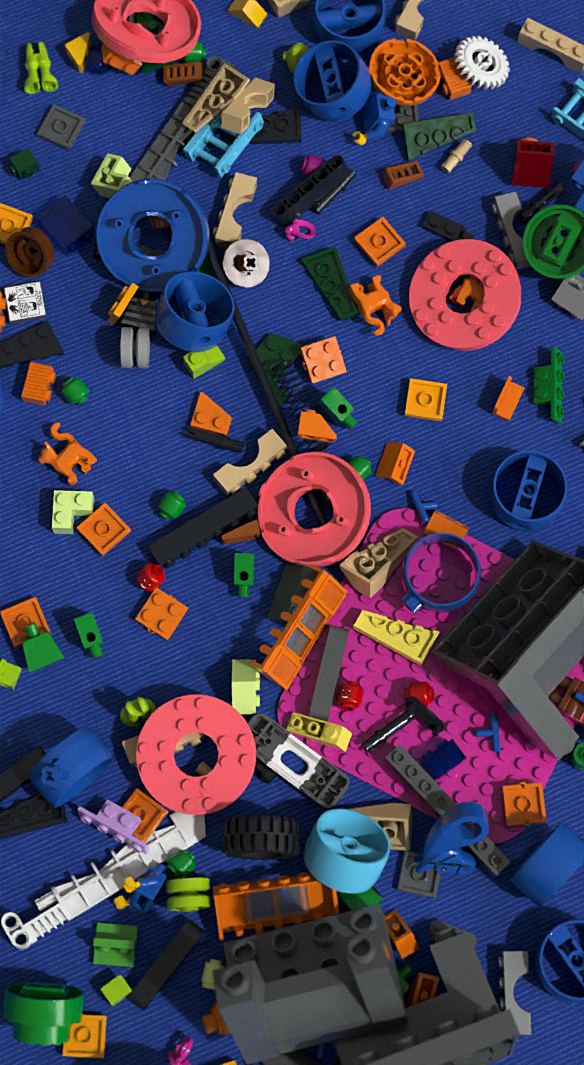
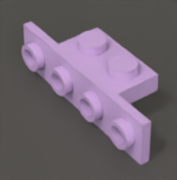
[78,799,148,854]

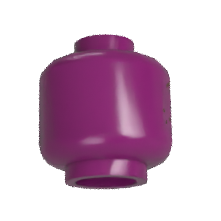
[300,154,325,178]

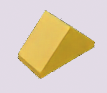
[227,0,267,29]
[65,32,92,73]

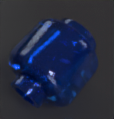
[84,50,112,75]

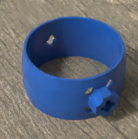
[401,533,481,614]
[29,727,113,808]

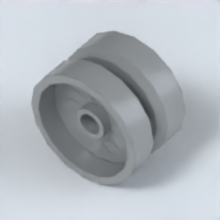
[120,327,150,369]

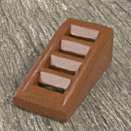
[164,62,202,88]
[382,161,424,190]
[222,519,260,545]

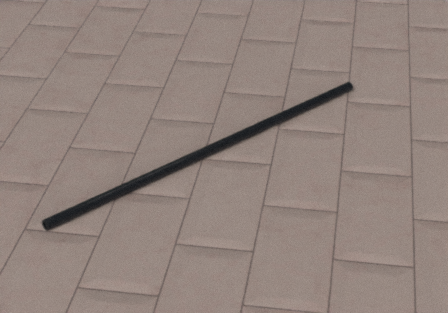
[206,240,328,527]

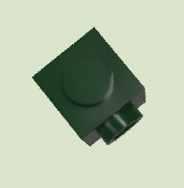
[9,148,40,180]

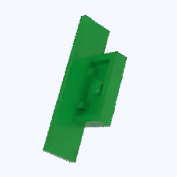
[534,347,564,424]

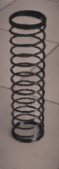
[271,360,330,452]

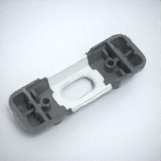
[248,713,350,808]

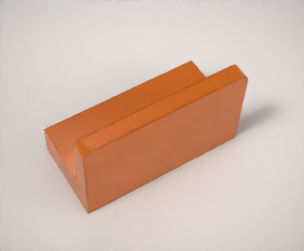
[492,376,525,422]
[375,442,415,485]
[424,510,470,550]

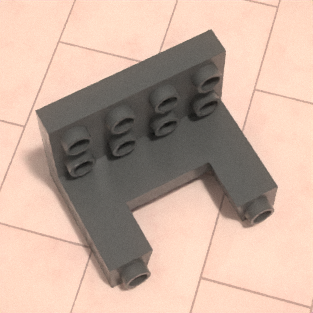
[431,540,584,760]
[212,903,409,1064]
[332,927,520,1065]

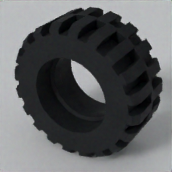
[223,816,300,860]

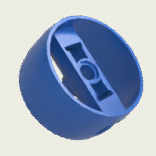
[314,0,386,55]
[294,40,372,121]
[154,271,235,352]
[489,450,568,532]
[510,822,584,907]
[534,919,584,1003]

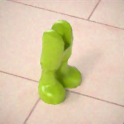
[24,42,58,94]
[120,697,156,728]

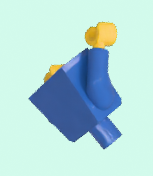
[353,91,396,145]
[114,863,167,914]

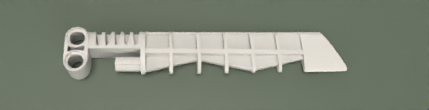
[1,811,206,950]

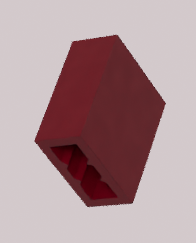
[512,140,554,188]

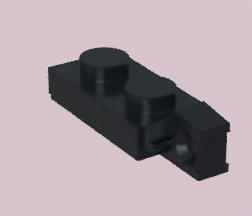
[422,210,474,242]

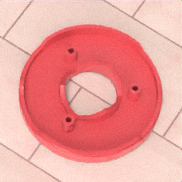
[92,0,201,63]
[409,239,521,351]
[258,452,371,567]
[136,694,256,815]

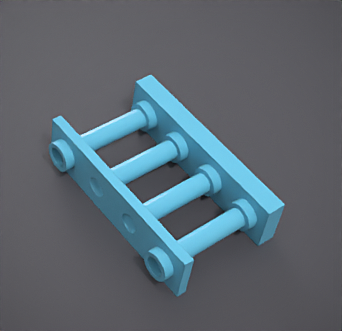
[551,78,584,140]
[183,105,264,178]

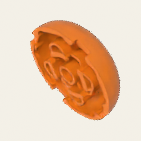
[369,38,440,106]

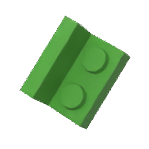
[93,923,138,968]

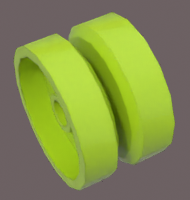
[166,878,211,912]

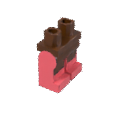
[549,676,584,728]

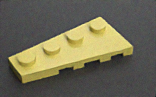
[353,610,440,666]

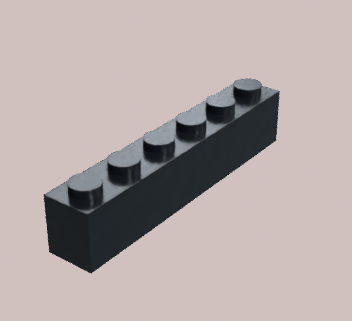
[148,487,258,569]

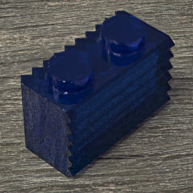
[419,739,466,781]

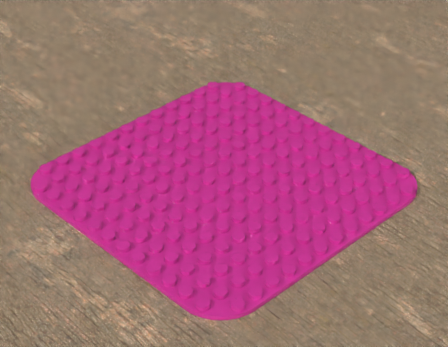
[278,508,584,844]

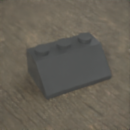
[267,564,317,626]

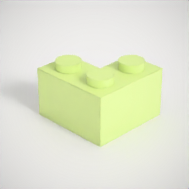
[91,153,133,198]
[52,490,94,534]
[232,660,260,714]

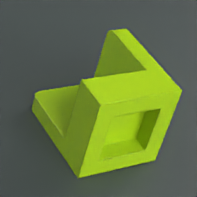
[0,659,22,690]
[101,975,133,1006]

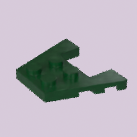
[247,333,305,408]

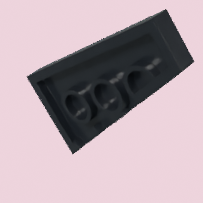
[229,106,302,145]
[0,321,65,369]
[0,793,68,840]

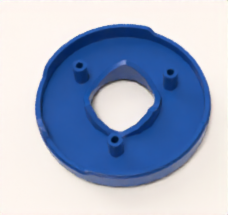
[96,178,209,292]

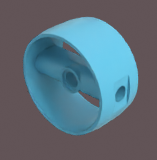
[304,809,390,893]

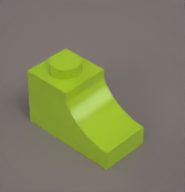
[183,346,225,379]

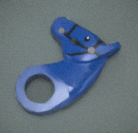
[414,802,489,875]

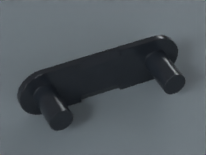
[405,697,445,736]

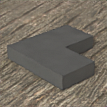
[385,96,419,134]

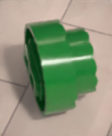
[523,205,584,279]
[3,982,85,1046]

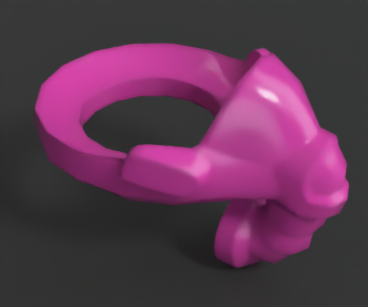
[285,219,316,241]
[168,1036,193,1065]

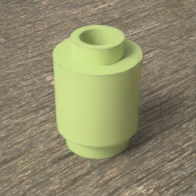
[201,959,224,990]

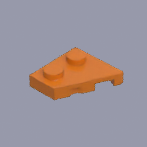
[190,392,232,436]

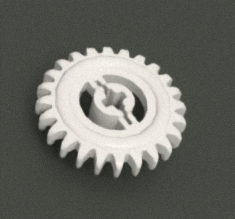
[454,36,509,90]

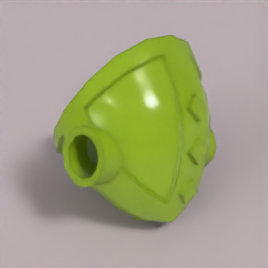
[283,43,310,73]

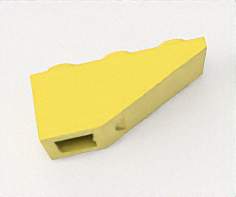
[286,712,352,752]

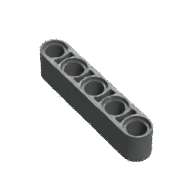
[309,625,349,721]

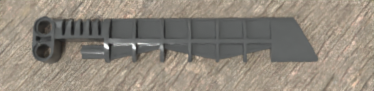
[129,56,238,224]

